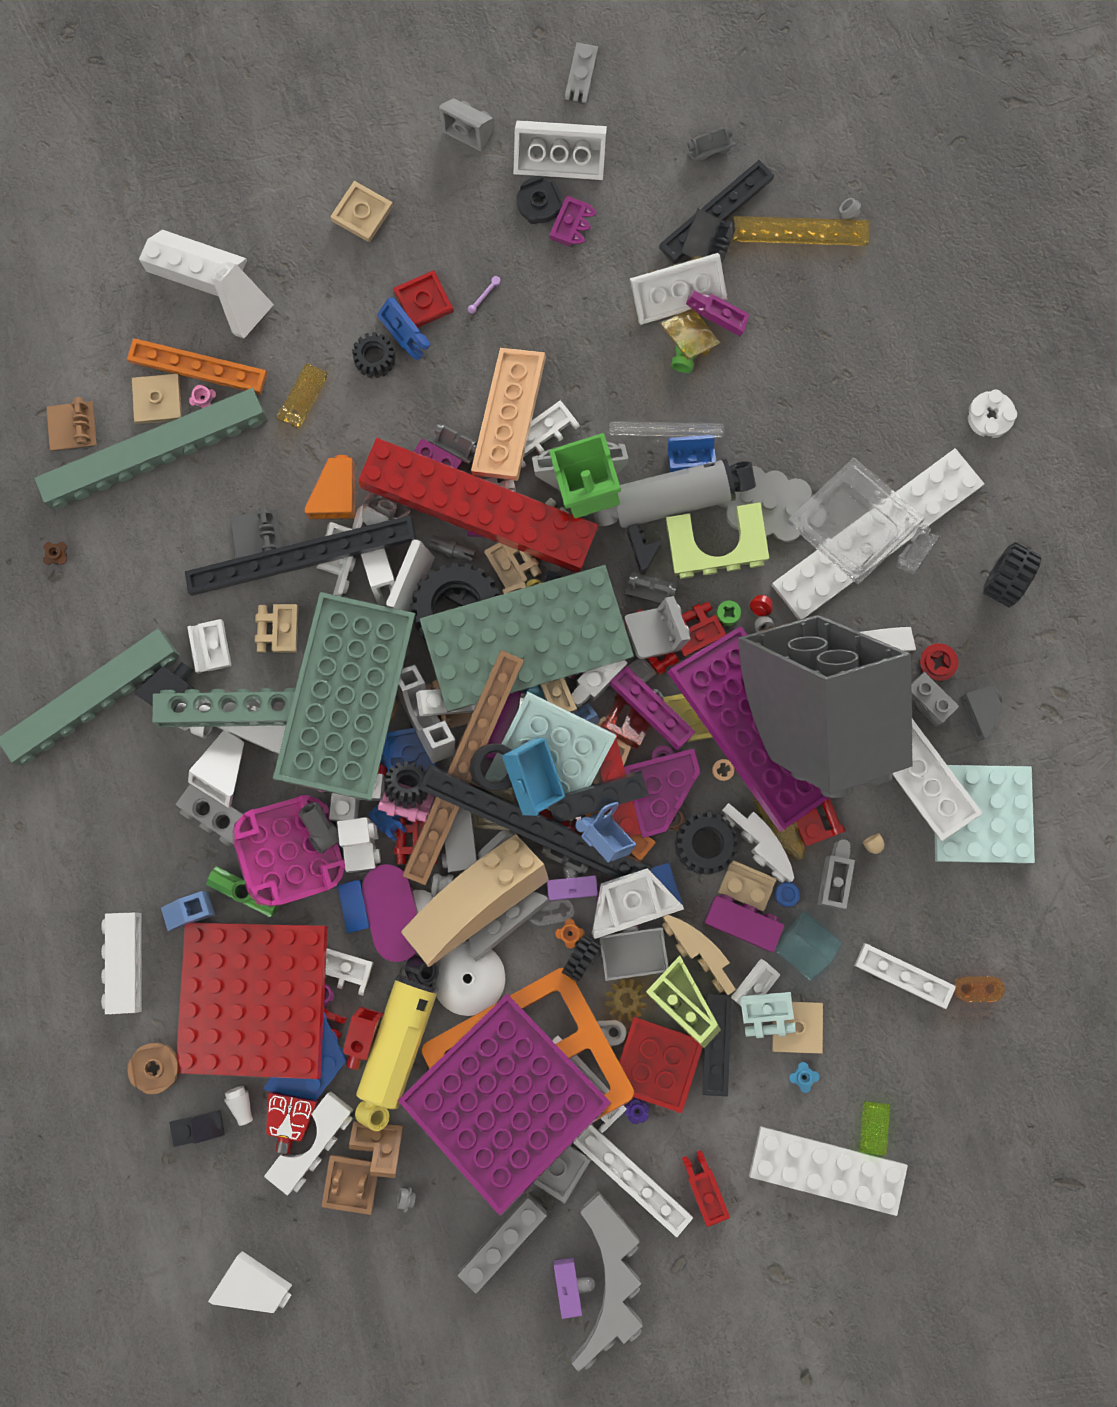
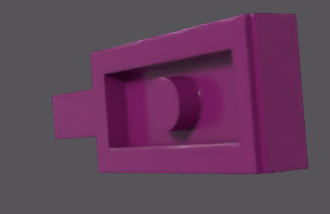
[686,290,749,336]

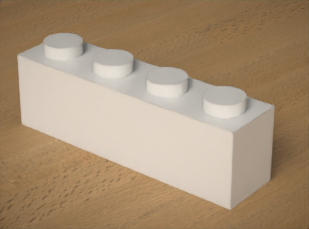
[217,702,286,754]
[101,912,142,1014]

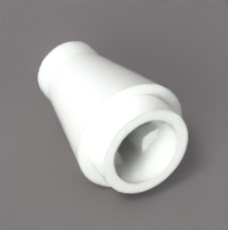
[224,1086,253,1126]

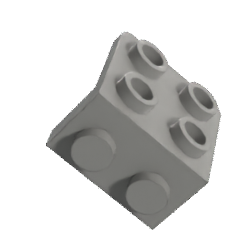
[623,596,691,659]

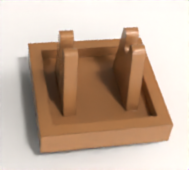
[321,1154,378,1215]

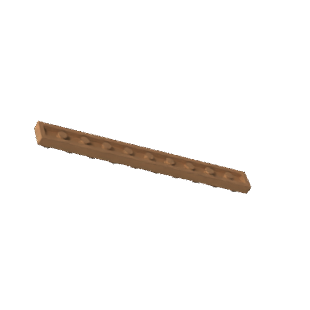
[402,649,524,885]

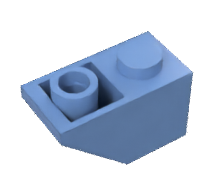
[161,891,215,931]

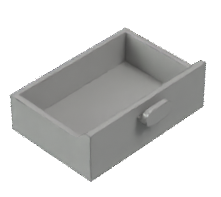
[599,926,669,981]

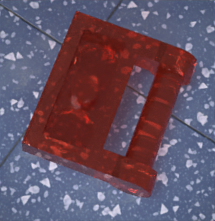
[600,693,650,749]

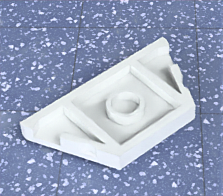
[592,869,684,939]

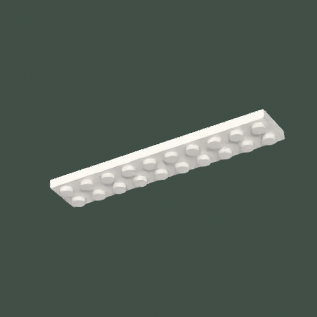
[771,448,984,620]

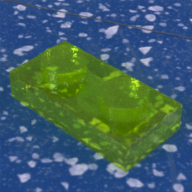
[859,1101,890,1156]

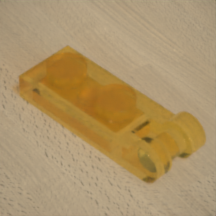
[277,363,328,429]

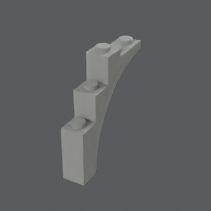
[571,1191,643,1372]

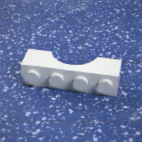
[264,1091,354,1196]

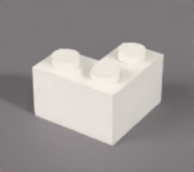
[329,774,386,822]
[337,817,381,873]

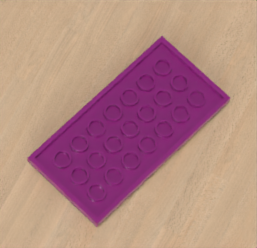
[667,626,830,832]

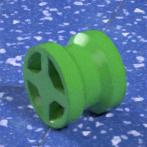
[716,600,741,627]

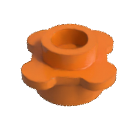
[555,919,585,948]

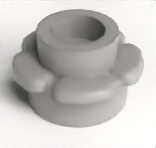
[839,198,861,220]
[396,1187,416,1213]

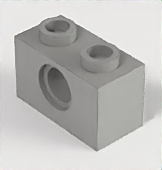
[911,672,959,727]

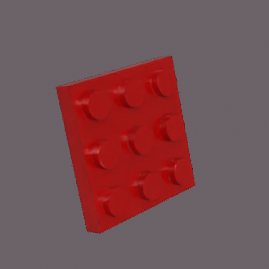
[619,1016,702,1114]

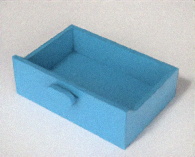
[502,738,565,816]

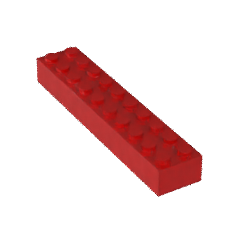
[358,437,598,573]

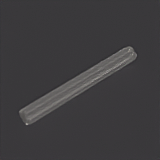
[609,421,724,437]

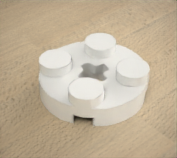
[968,390,1017,438]

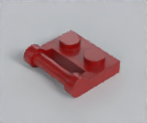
[795,798,846,847]

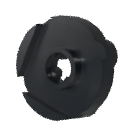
[516,177,562,224]

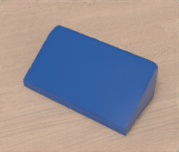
[337,880,370,933]

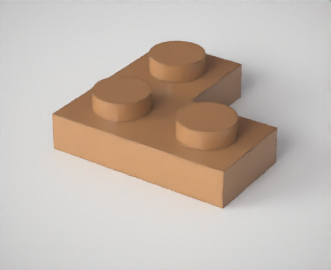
[349,1121,403,1178]

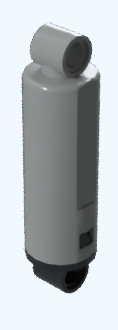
[593,459,756,528]

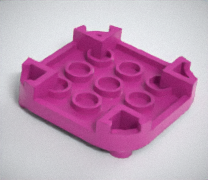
[232,795,345,907]

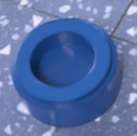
[775,882,800,907]

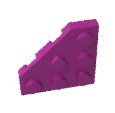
[624,748,700,838]

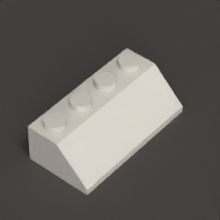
[513,121,607,180]
[139,230,247,296]

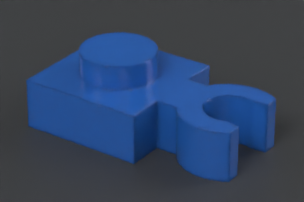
[368,804,407,841]

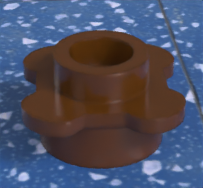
[43,542,67,565]

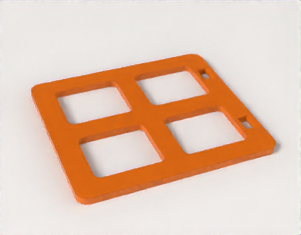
[422,968,634,1122]

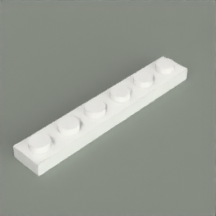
[574,1124,693,1237]

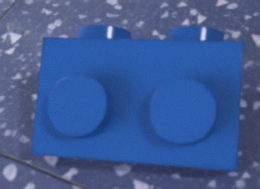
[667,435,716,472]

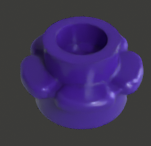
[625,1099,649,1124]

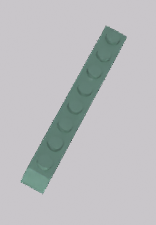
[0,629,179,765]

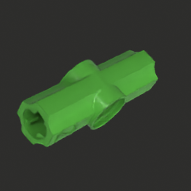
[206,866,280,918]

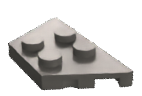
[468,891,549,961]

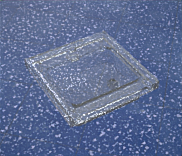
[788,457,925,585]

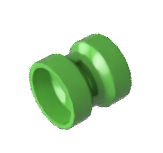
[670,342,699,373]

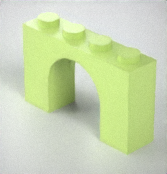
[666,502,769,579]

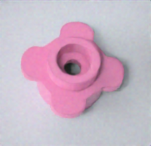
[189,385,216,408]

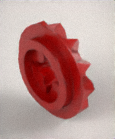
[919,643,958,681]

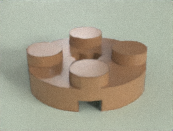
[128,1043,179,1094]

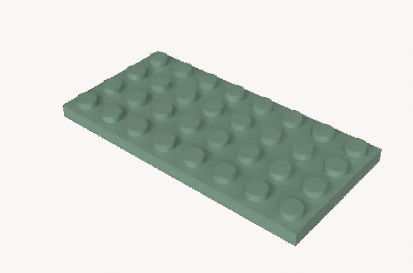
[420,565,634,713]
[273,592,415,801]

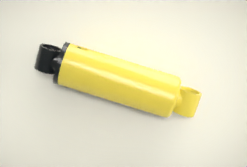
[355,955,439,1131]

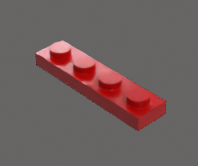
[599,739,641,837]

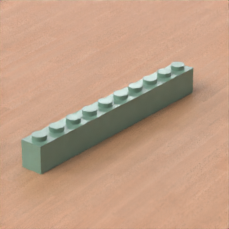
[34,388,267,509]

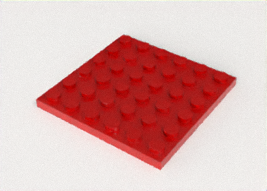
[177,923,328,1079]

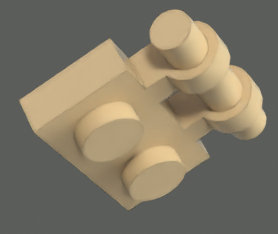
[484,543,542,588]
[255,604,299,653]

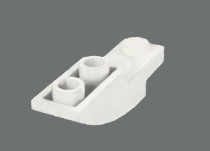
[720,803,794,883]

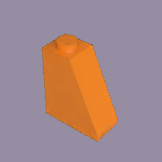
[305,455,355,519]

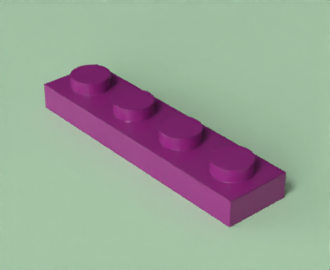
[609,666,696,750]

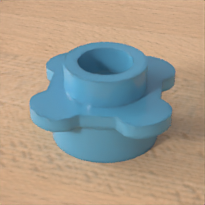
[789,1062,819,1093]

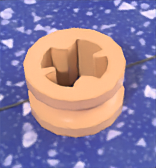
[712,759,735,781]

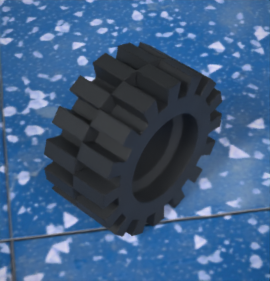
[352,332,396,378]
[385,761,429,808]
[561,934,601,983]

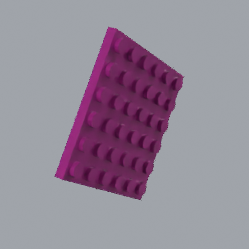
[398,994,612,1216]

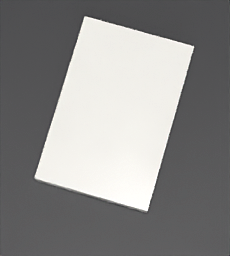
[386,539,435,612]

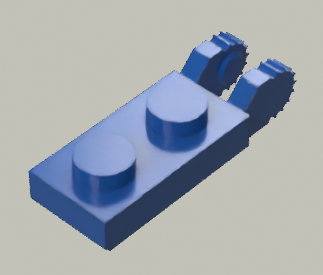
[377,298,431,360]

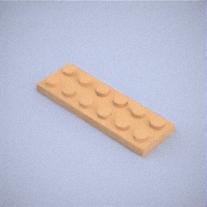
[471,348,546,481]

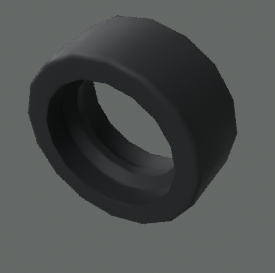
[470,744,512,791]

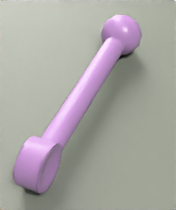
[468,276,500,314]

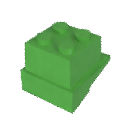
[549,433,621,518]

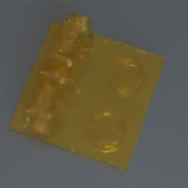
[660,308,720,360]

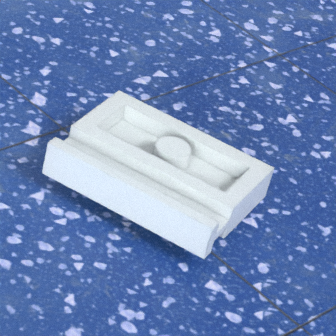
[187,619,232,674]

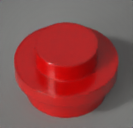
[749,595,773,616]

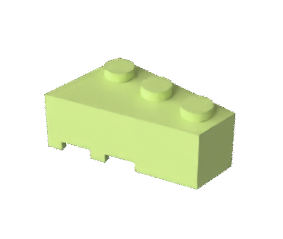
[646,956,721,1048]

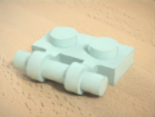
[741,992,796,1038]

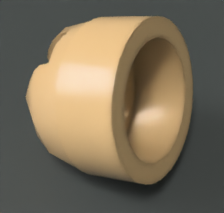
[863,833,885,854]

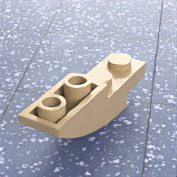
[661,915,736,995]

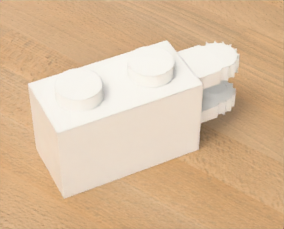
[571,660,627,708]

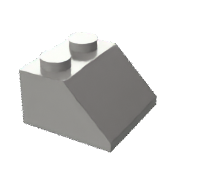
[439,98,494,152]

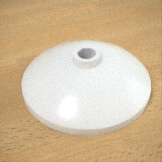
[432,941,505,1016]

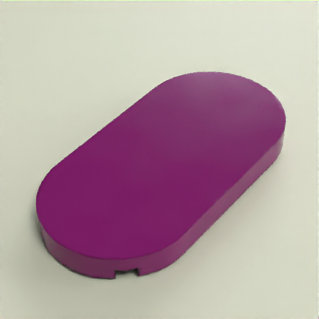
[362,864,418,962]

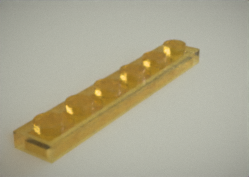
[732,216,869,245]

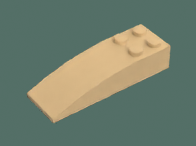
[401,834,549,967]

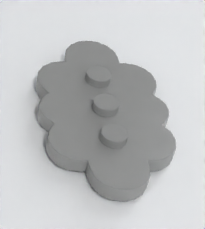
[718,466,826,543]

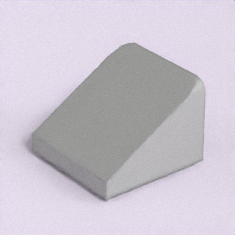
[628,658,657,684]

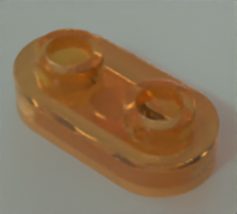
[953,976,1005,1002]

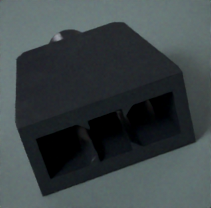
[135,662,195,712]

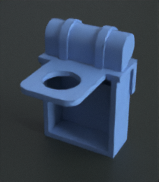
[576,802,636,862]

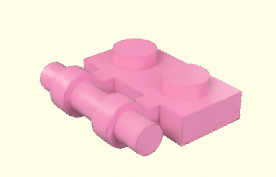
[378,783,435,822]

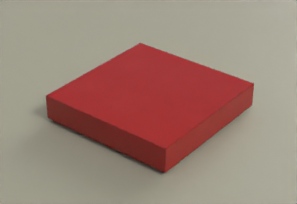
[393,270,454,328]

